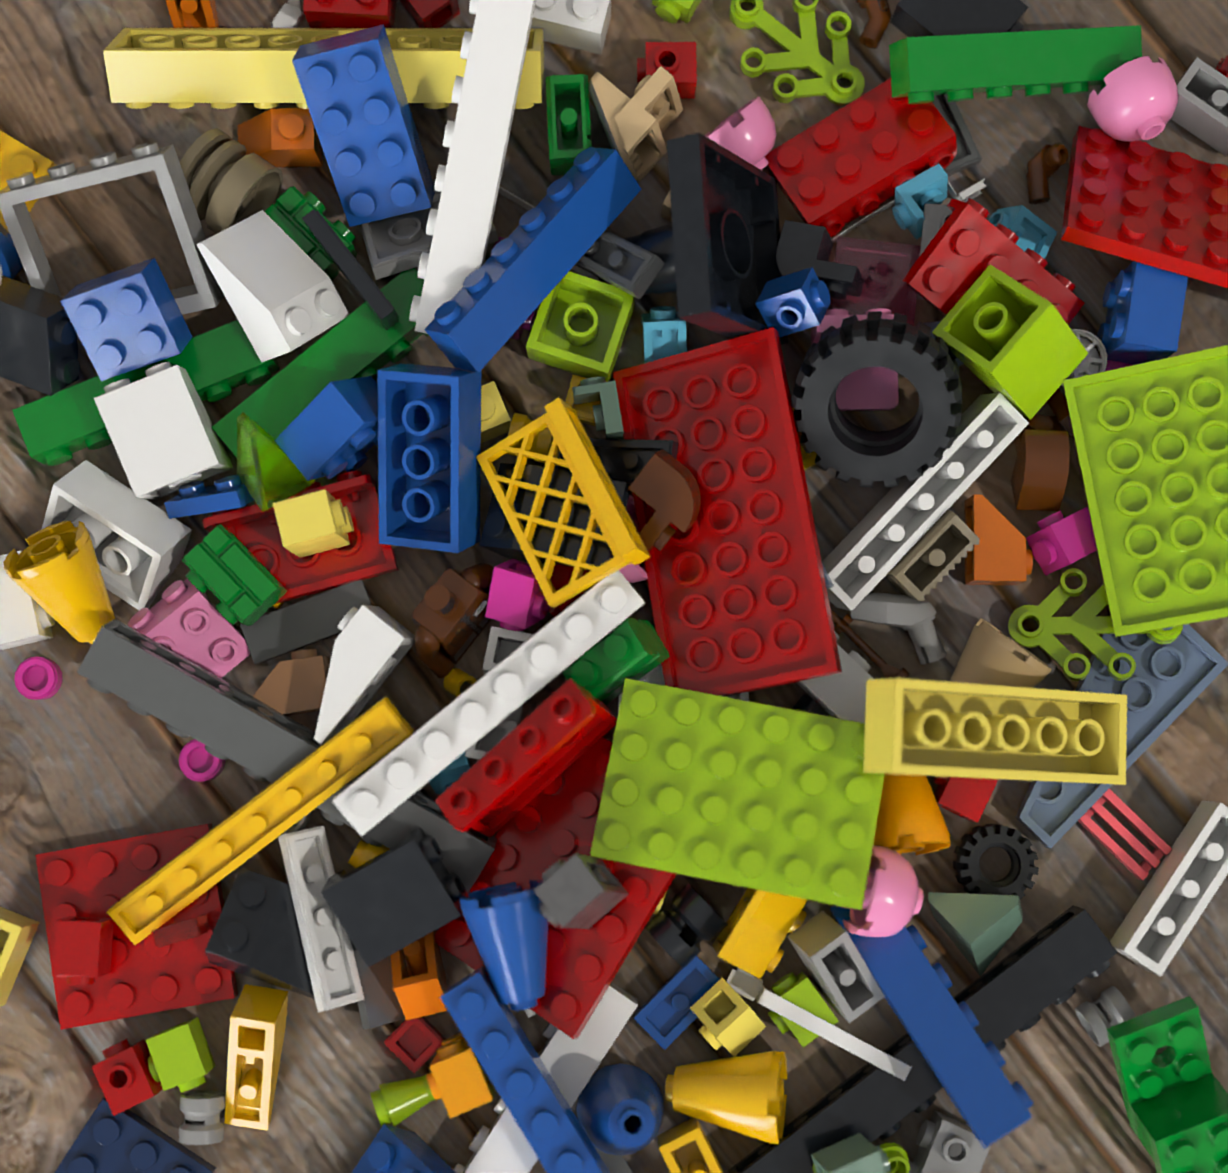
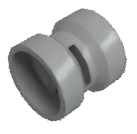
[1075,985,1136,1047]
[179,1090,225,1145]

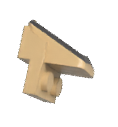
[589,66,683,182]

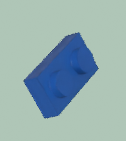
[164,475,263,519]
[633,956,720,1050]

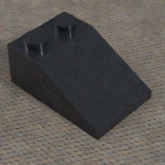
[479,463,630,567]
[205,867,315,999]

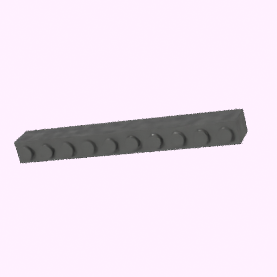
[77,619,497,893]

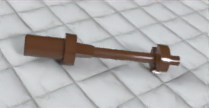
[831,610,910,679]

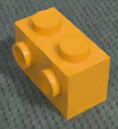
[426,1032,496,1118]

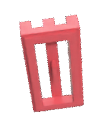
[1078,789,1173,881]

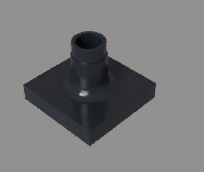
[623,132,788,345]

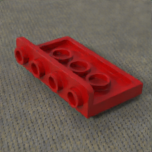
[765,78,957,237]
[902,198,1085,325]
[202,471,399,605]
[435,678,617,838]

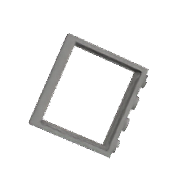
[0,142,224,339]

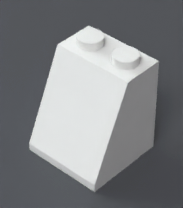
[94,362,234,500]

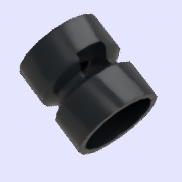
[645,883,728,968]

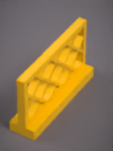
[476,397,650,608]

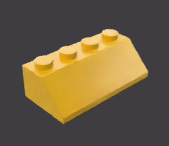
[712,888,807,979]

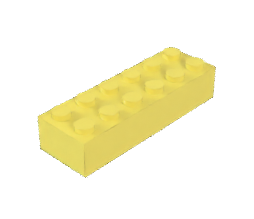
[864,678,1127,785]

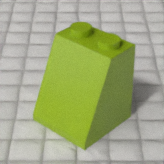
[932,265,1089,420]

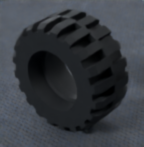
[791,311,962,488]

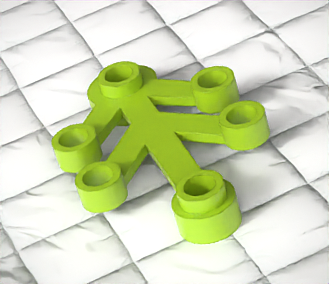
[729,0,865,106]
[1008,568,1183,681]

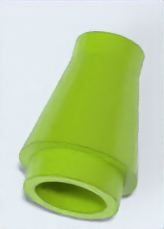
[370,1074,435,1127]

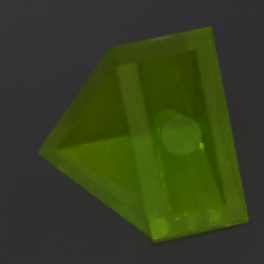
[237,412,316,512]

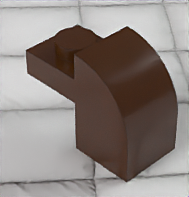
[1010,414,1070,511]
[628,449,701,552]

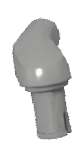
[851,593,947,665]

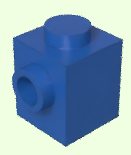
[756,267,830,337]

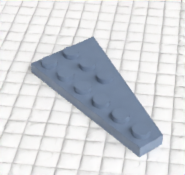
[1015,624,1228,849]

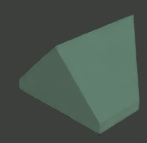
[928,892,1023,976]

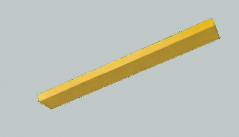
[107,696,414,945]

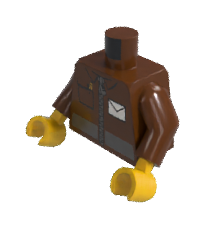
[411,563,494,697]

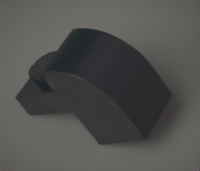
[776,220,865,299]

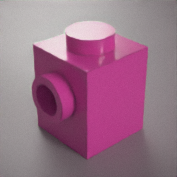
[1026,507,1097,576]
[485,559,550,631]

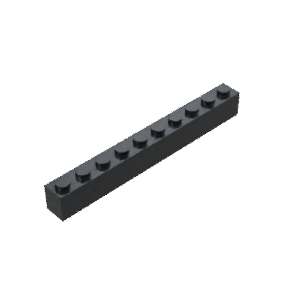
[728,905,1118,1173]

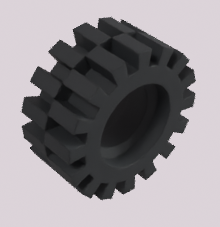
[953,824,1039,899]

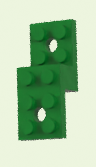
[1106,996,1228,1173]

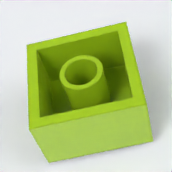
[526,271,635,382]

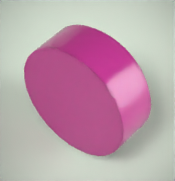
[14,657,62,700]
[179,739,226,782]

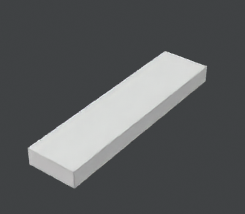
[278,826,365,1012]

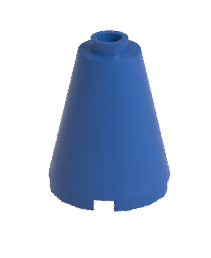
[459,880,548,1011]
[576,1063,665,1155]

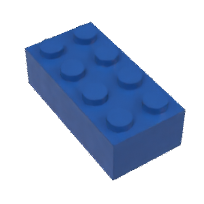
[292,24,435,227]
[377,363,481,553]

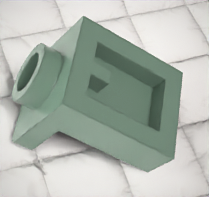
[572,377,624,439]

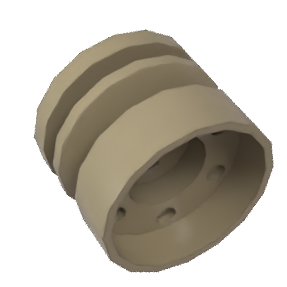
[180,128,283,234]

